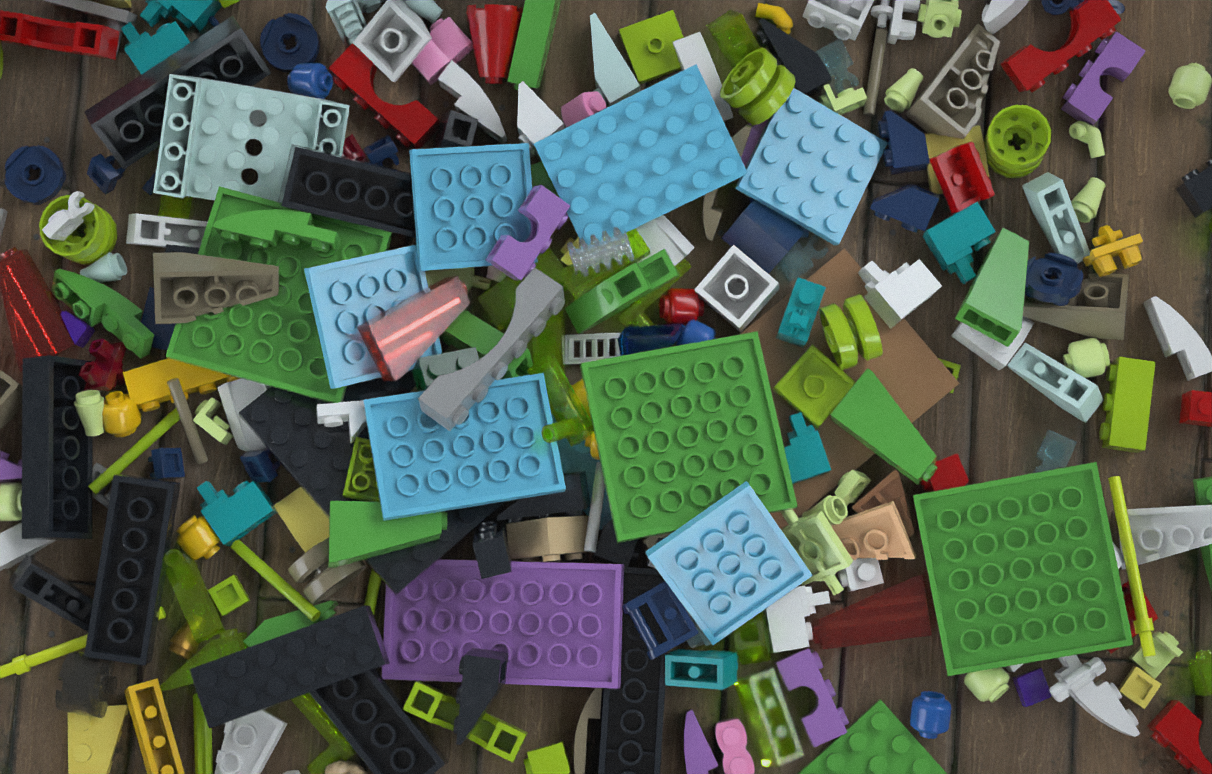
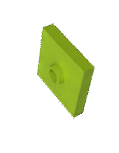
[619,10,684,84]
[772,344,856,429]

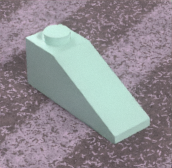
[590,13,640,107]
[1022,172,1090,264]
[1007,343,1103,423]

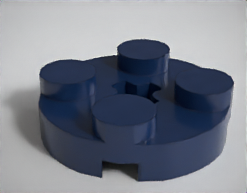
[260,13,320,73]
[4,145,67,205]
[1025,253,1083,306]

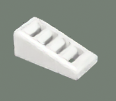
[565,333,624,365]

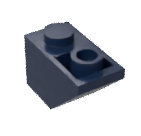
[878,110,930,175]
[870,184,939,233]

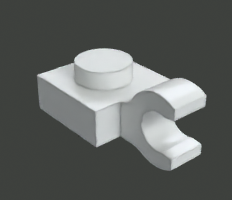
[42,191,94,241]

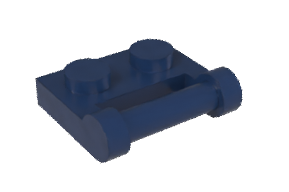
[622,581,699,660]

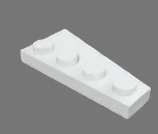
[1119,505,1212,570]
[214,710,288,774]

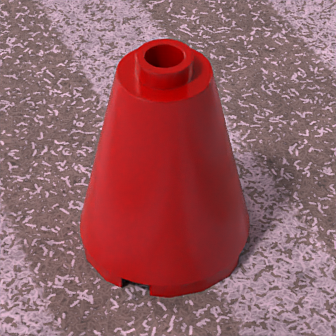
[466,4,524,84]

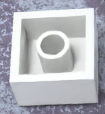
[694,245,780,333]

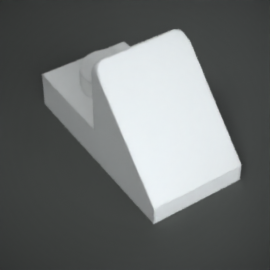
[317,400,367,444]

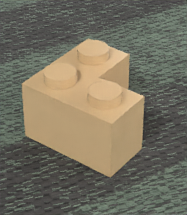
[506,516,589,562]

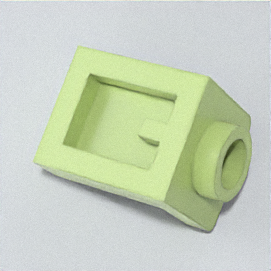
[819,84,867,115]
[193,397,233,445]
[1129,631,1183,679]

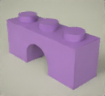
[1061,31,1145,125]
[485,185,570,280]
[774,648,849,747]

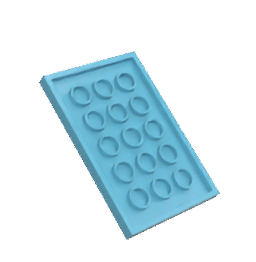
[534,64,748,252]
[363,373,566,521]

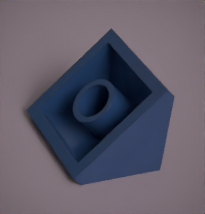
[721,200,805,274]

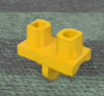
[1083,225,1143,277]

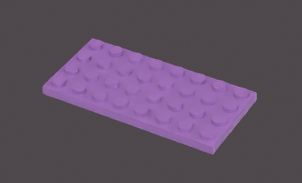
[382,559,624,688]

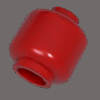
[659,288,704,326]

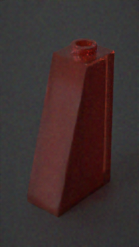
[0,247,75,372]
[357,276,470,381]
[812,575,932,650]

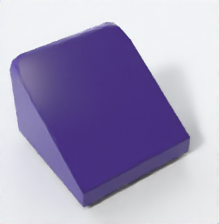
[60,311,95,348]
[1012,668,1052,707]

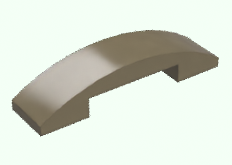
[703,124,752,241]
[574,688,602,774]

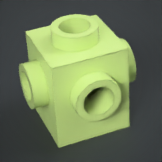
[917,0,962,38]

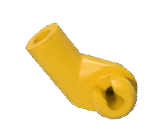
[755,3,793,35]

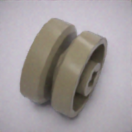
[288,538,366,605]

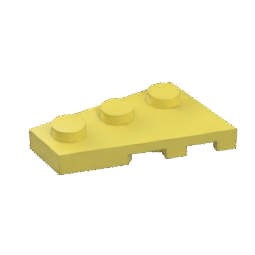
[67,705,129,774]

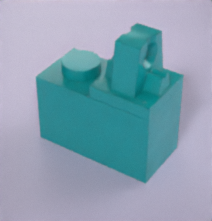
[140,0,222,32]
[121,21,191,74]
[922,201,996,285]
[775,277,826,348]
[784,412,831,484]
[197,481,278,546]
[665,649,738,690]

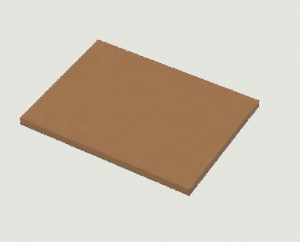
[739,248,960,529]

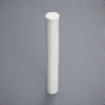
[584,462,605,553]

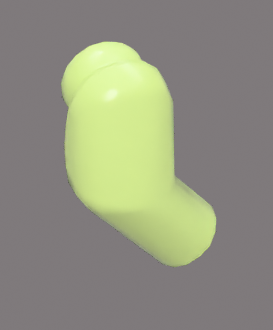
[1069,121,1105,158]

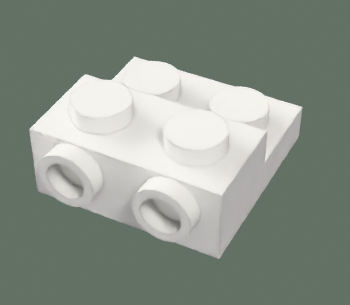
[802,0,874,41]

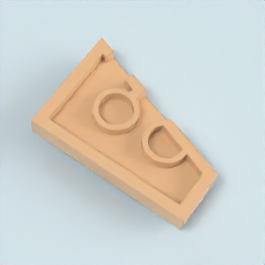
[831,501,916,560]

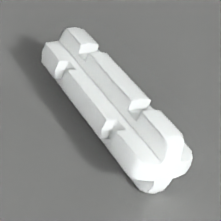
[1049,657,1106,702]

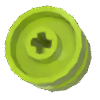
[720,48,796,125]
[819,294,883,370]

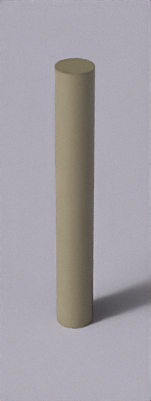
[863,29,887,116]
[167,378,208,464]

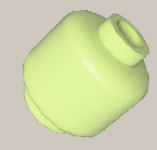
[1168,63,1212,109]
[1063,338,1110,378]
[0,482,22,521]
[964,667,1009,703]

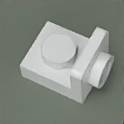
[838,558,884,592]

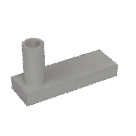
[44,0,137,57]

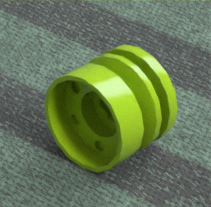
[984,105,1051,178]
[39,195,117,265]

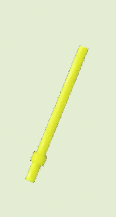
[1108,476,1156,657]
[0,607,166,679]

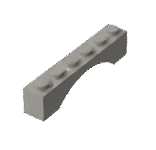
[418,268,565,431]

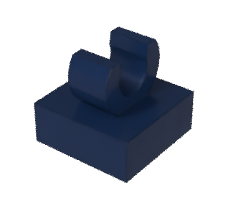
[363,135,399,166]
[87,153,126,195]
[148,448,185,480]
[240,448,281,482]

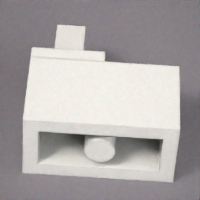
[858,259,942,329]
[764,586,830,653]

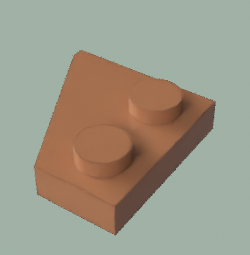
[852,469,915,537]

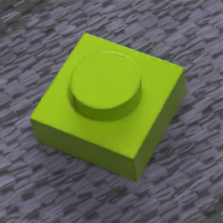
[208,575,251,616]

